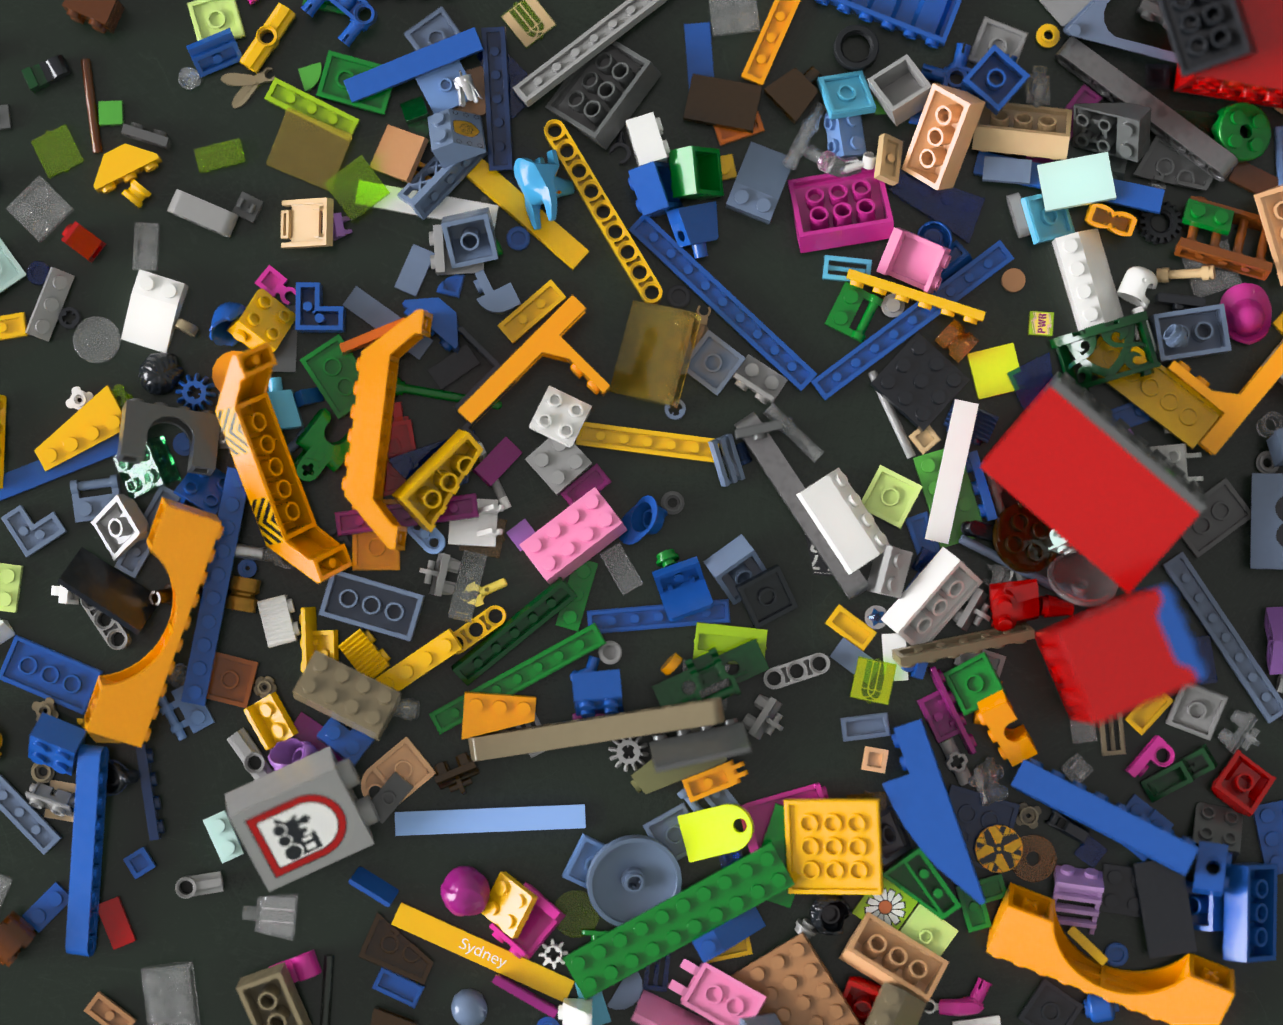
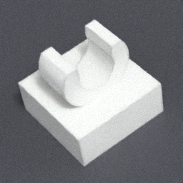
[51,585,79,605]

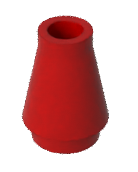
[1039,594,1074,618]

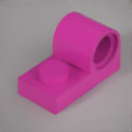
[1124,735,1175,778]
[269,949,322,983]

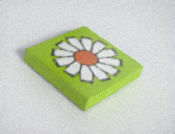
[853,877,918,930]

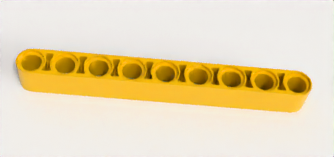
[544,119,663,305]

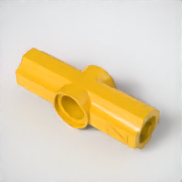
[239,3,296,73]

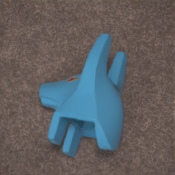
[514,150,574,230]

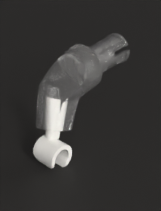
[804,144,876,178]

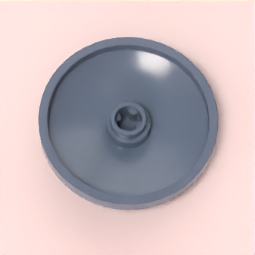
[586,835,682,926]

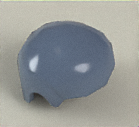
[451,988,488,1025]

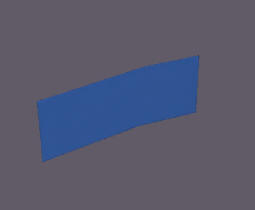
[684,22,714,89]

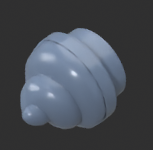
[1163,324,1188,348]

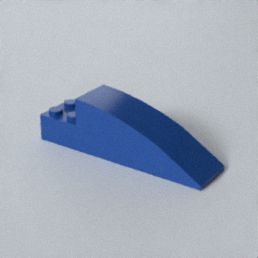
[882,719,986,904]

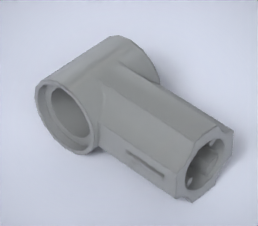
[175,871,224,899]

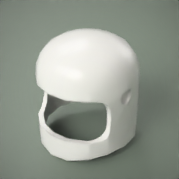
[1117,266,1158,310]

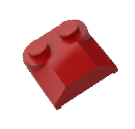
[989,579,1040,632]
[1211,749,1276,817]
[842,976,881,1025]

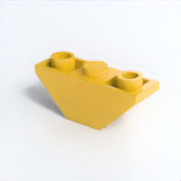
[93,143,163,194]

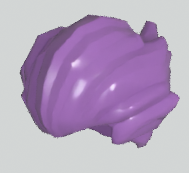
[268,737,318,771]

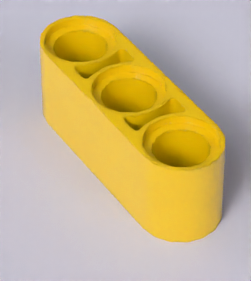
[453,605,507,654]

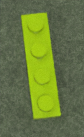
[264,78,360,142]

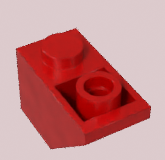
[61,221,106,263]

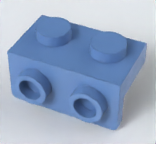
[824,112,866,160]

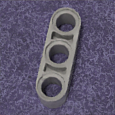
[167,189,239,238]
[80,598,131,650]
[763,653,830,689]

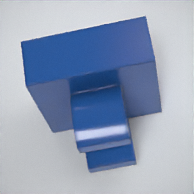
[901,662,928,679]

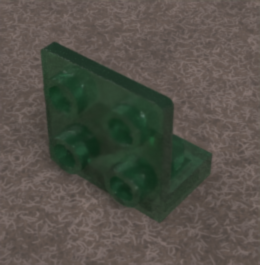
[113,436,181,499]

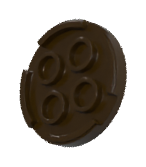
[993,502,1058,574]

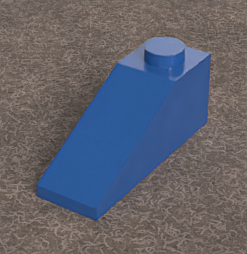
[692,907,766,963]

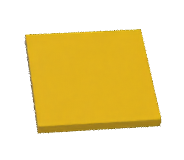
[784,798,884,895]

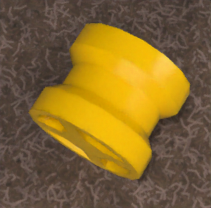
[122,179,151,208]

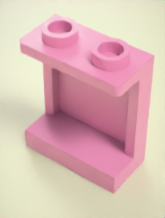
[876,227,951,294]

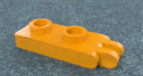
[682,760,749,802]

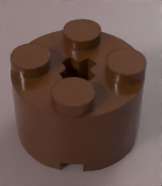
[0,910,37,967]

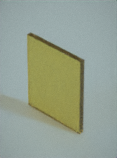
[266,107,353,192]

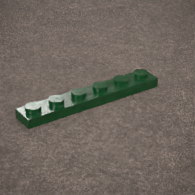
[451,577,577,686]

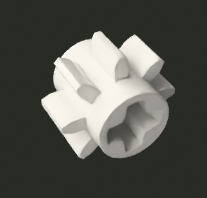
[538,938,568,969]

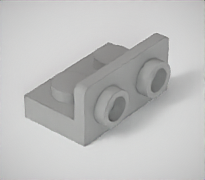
[733,354,788,404]

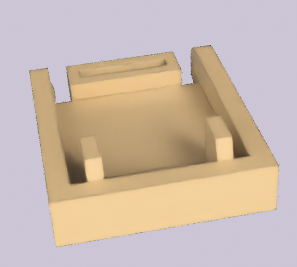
[281,197,334,249]

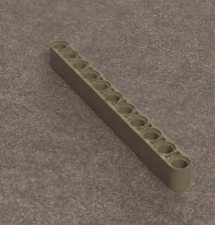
[468,697,725,761]

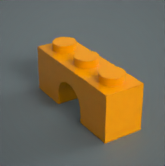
[977,690,1038,767]

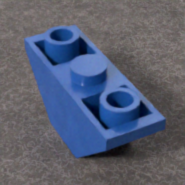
[402,297,460,353]

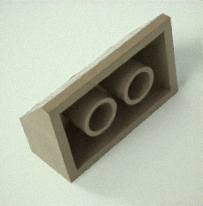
[865,982,926,1025]

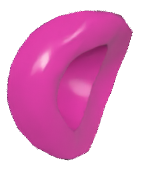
[1220,283,1272,345]

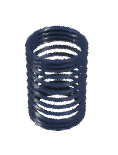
[735,441,753,466]

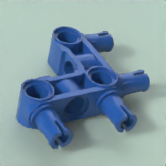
[301,0,377,47]
[909,43,1018,125]

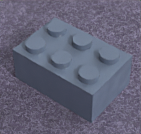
[1149,303,1232,363]

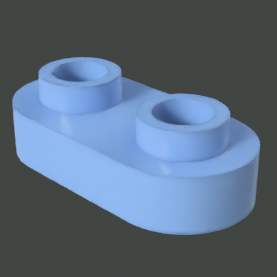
[407,526,446,555]

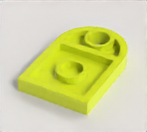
[677,803,754,863]

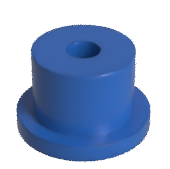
[238,559,257,578]

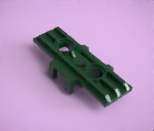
[652,639,769,706]

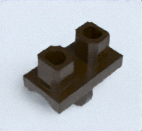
[434,752,480,795]

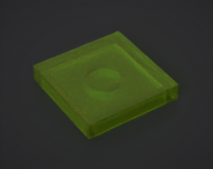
[324,155,390,222]

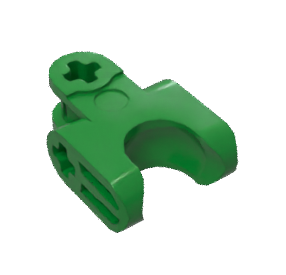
[294,408,350,481]

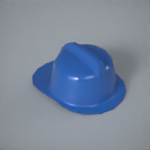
[619,495,668,545]

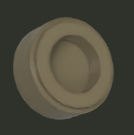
[174,318,199,337]

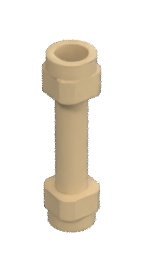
[1156,265,1216,283]

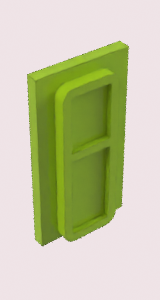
[693,622,768,665]

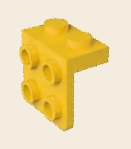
[227,289,296,352]

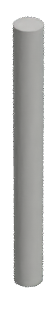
[868,370,916,459]

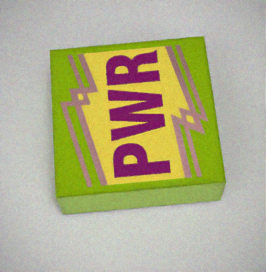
[1028,311,1054,337]

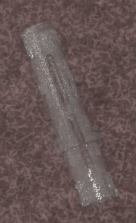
[782,102,827,170]
[763,402,824,462]

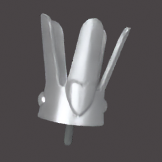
[453,70,483,107]

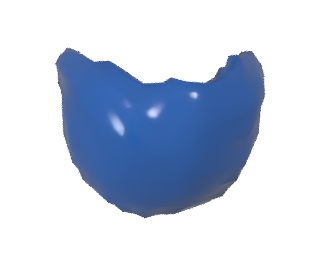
[209,302,246,347]

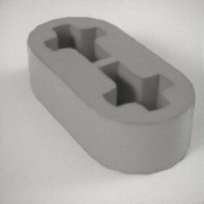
[1006,192,1031,238]

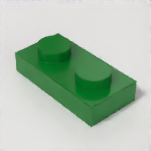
[1182,199,1234,236]

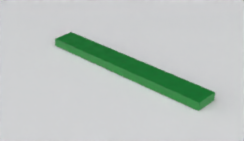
[429,622,607,734]

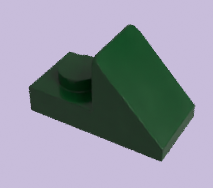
[400,96,430,144]

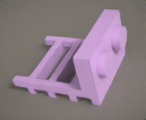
[1052,865,1104,935]

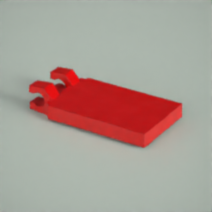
[383,402,420,496]

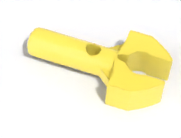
[463,578,508,607]

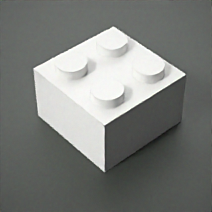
[626,112,670,167]

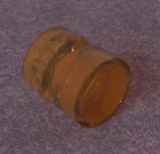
[934,318,979,363]

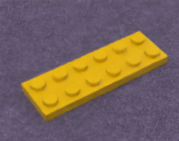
[1087,332,1222,450]

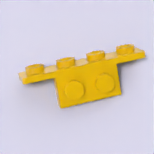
[299,607,339,673]

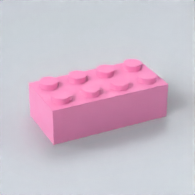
[519,487,627,585]

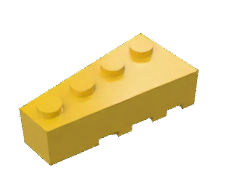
[392,429,483,533]

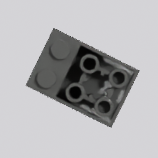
[1072,103,1151,162]

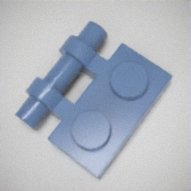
[158,685,215,741]

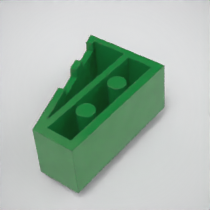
[883,846,962,920]

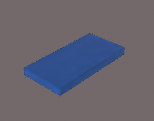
[0,634,104,715]

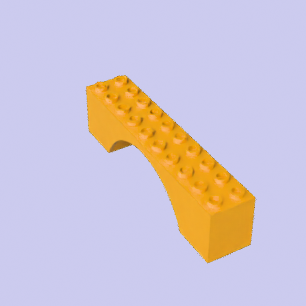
[83,497,223,748]
[986,882,1235,1025]

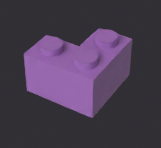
[1264,607,1283,675]

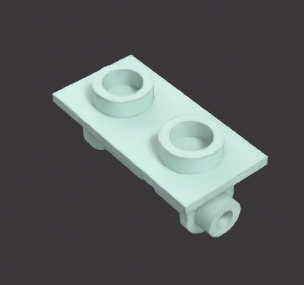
[1049,529,1078,556]

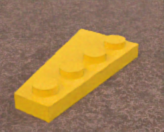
[34,385,122,471]

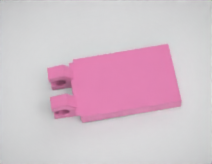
[668,958,767,1025]
[631,989,717,1025]

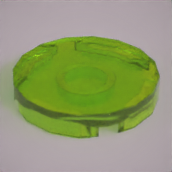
[554,890,599,938]

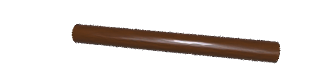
[81,59,102,154]

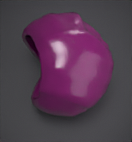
[441,865,490,917]

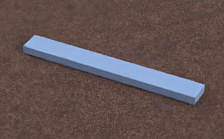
[394,804,586,836]

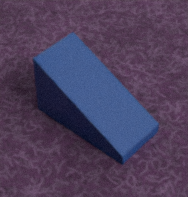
[293,387,324,408]

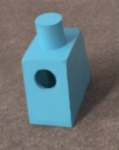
[267,377,304,430]

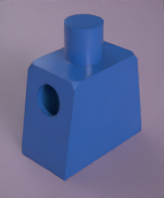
[666,201,718,259]

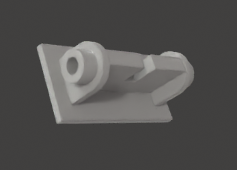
[25,782,75,817]

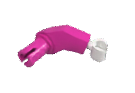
[924,977,992,1017]

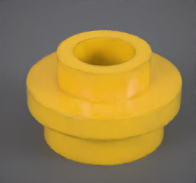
[1036,24,1060,48]

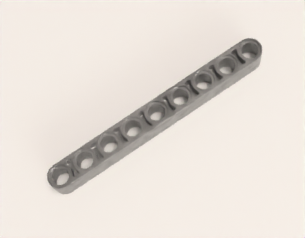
[1055,37,1238,182]
[734,412,870,601]

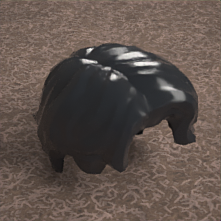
[138,352,184,395]
[810,894,853,936]

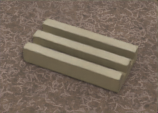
[1099,714,1126,756]

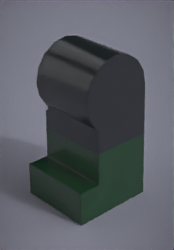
[21,54,71,93]

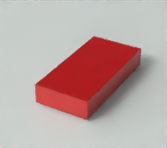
[99,896,137,950]

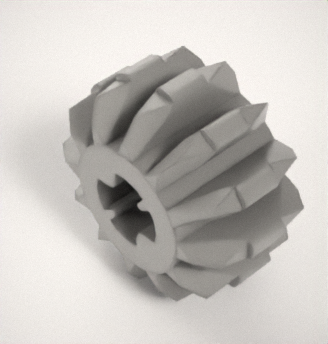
[608,736,649,772]

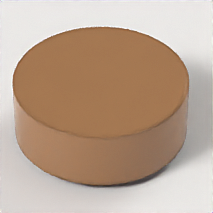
[1001,268,1026,293]

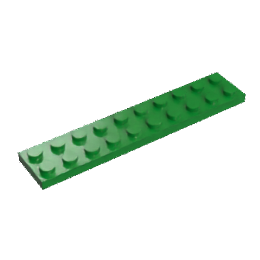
[562,842,795,1000]

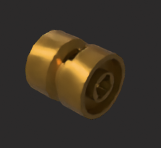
[225,575,261,613]

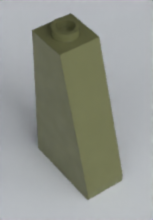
[630,727,728,795]

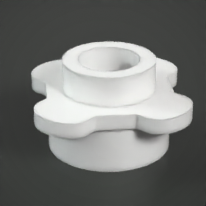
[66,386,94,411]

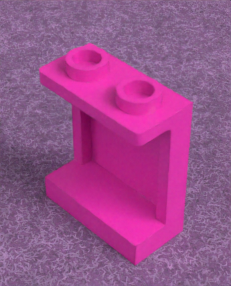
[489,882,566,959]

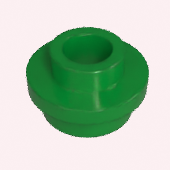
[656,549,680,568]

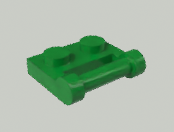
[824,281,883,343]

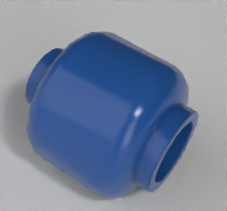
[1084,994,1120,1023]

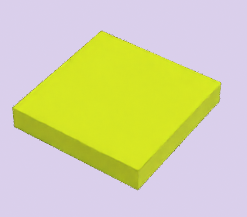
[967,343,1025,400]

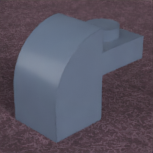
[473,270,521,315]

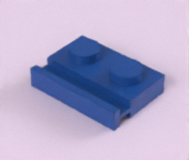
[186,28,243,78]

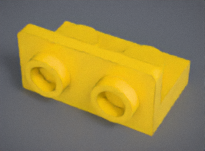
[243,691,299,751]

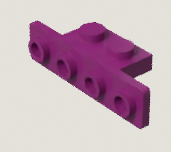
[916,666,977,755]

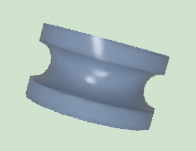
[665,398,686,420]

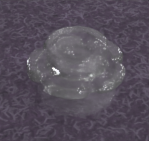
[178,67,201,90]

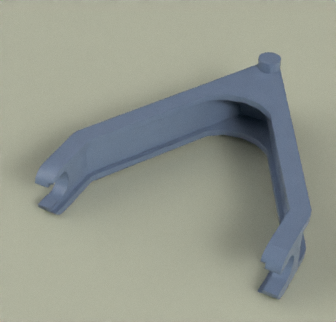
[1063,0,1178,63]

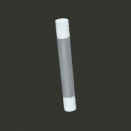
[478,442,512,510]

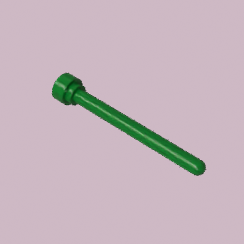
[395,378,502,409]

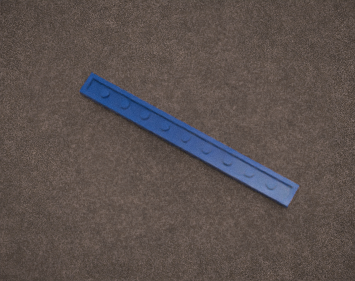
[628,215,817,392]
[811,240,1014,401]
[181,467,247,706]

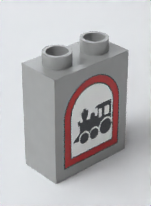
[225,746,380,892]

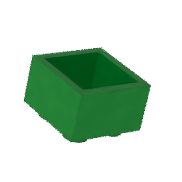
[669,146,724,200]

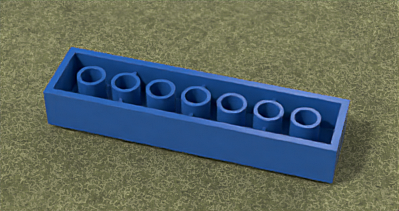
[1011,758,1199,877]

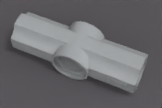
[227,727,274,780]

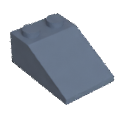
[725,142,795,224]

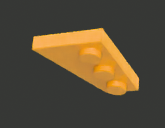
[461,691,536,740]

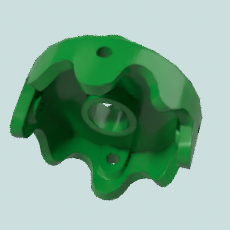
[1211,102,1271,163]

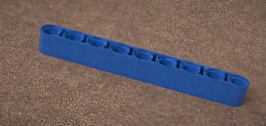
[65,744,109,957]

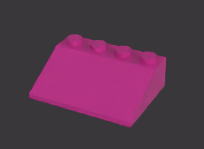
[788,167,894,253]

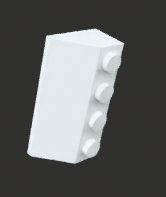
[1052,228,1124,331]
[797,467,890,575]
[881,547,983,646]

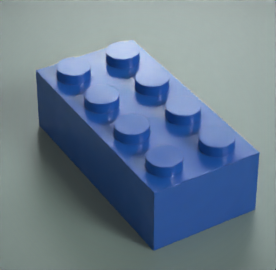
[1222,862,1278,963]

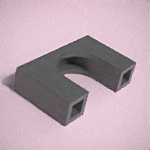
[116,398,220,476]

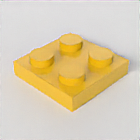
[482,872,538,938]

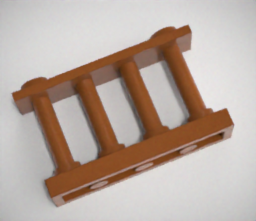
[1174,196,1273,281]

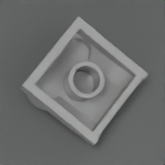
[91,494,150,561]

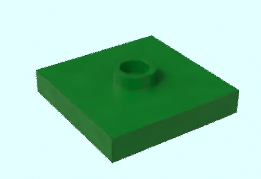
[943,652,1008,716]

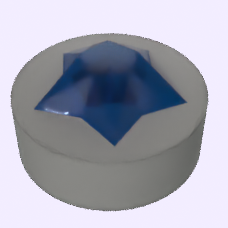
[864,605,887,629]

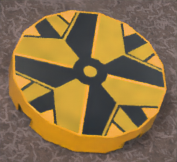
[974,825,1023,873]

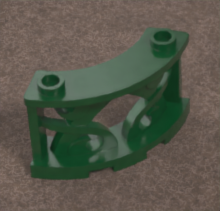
[1050,311,1161,390]

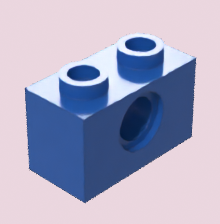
[1192,841,1232,897]

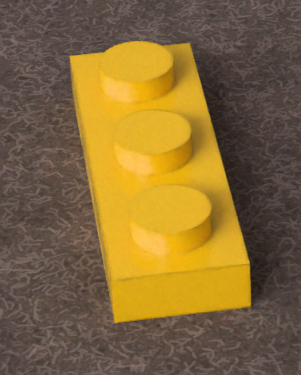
[497,279,567,344]

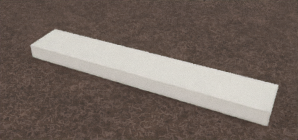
[355,180,499,230]
[925,399,979,544]

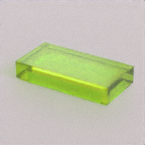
[194,138,246,173]

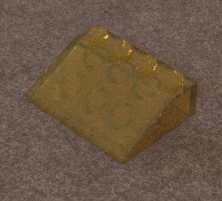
[609,300,701,409]

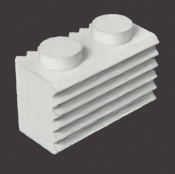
[257,595,301,648]

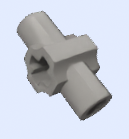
[939,737,974,786]

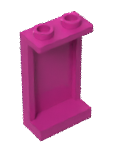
[739,782,829,853]

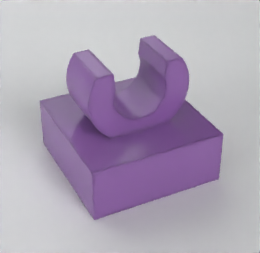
[333,213,352,241]

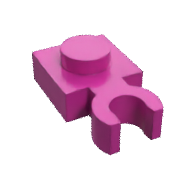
[255,265,296,306]

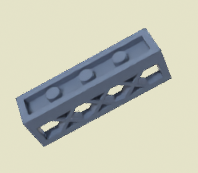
[397,152,488,220]

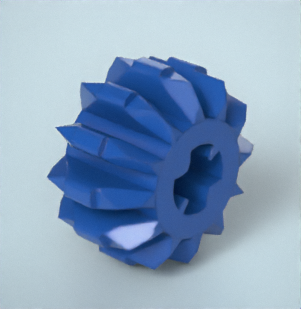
[175,373,217,411]

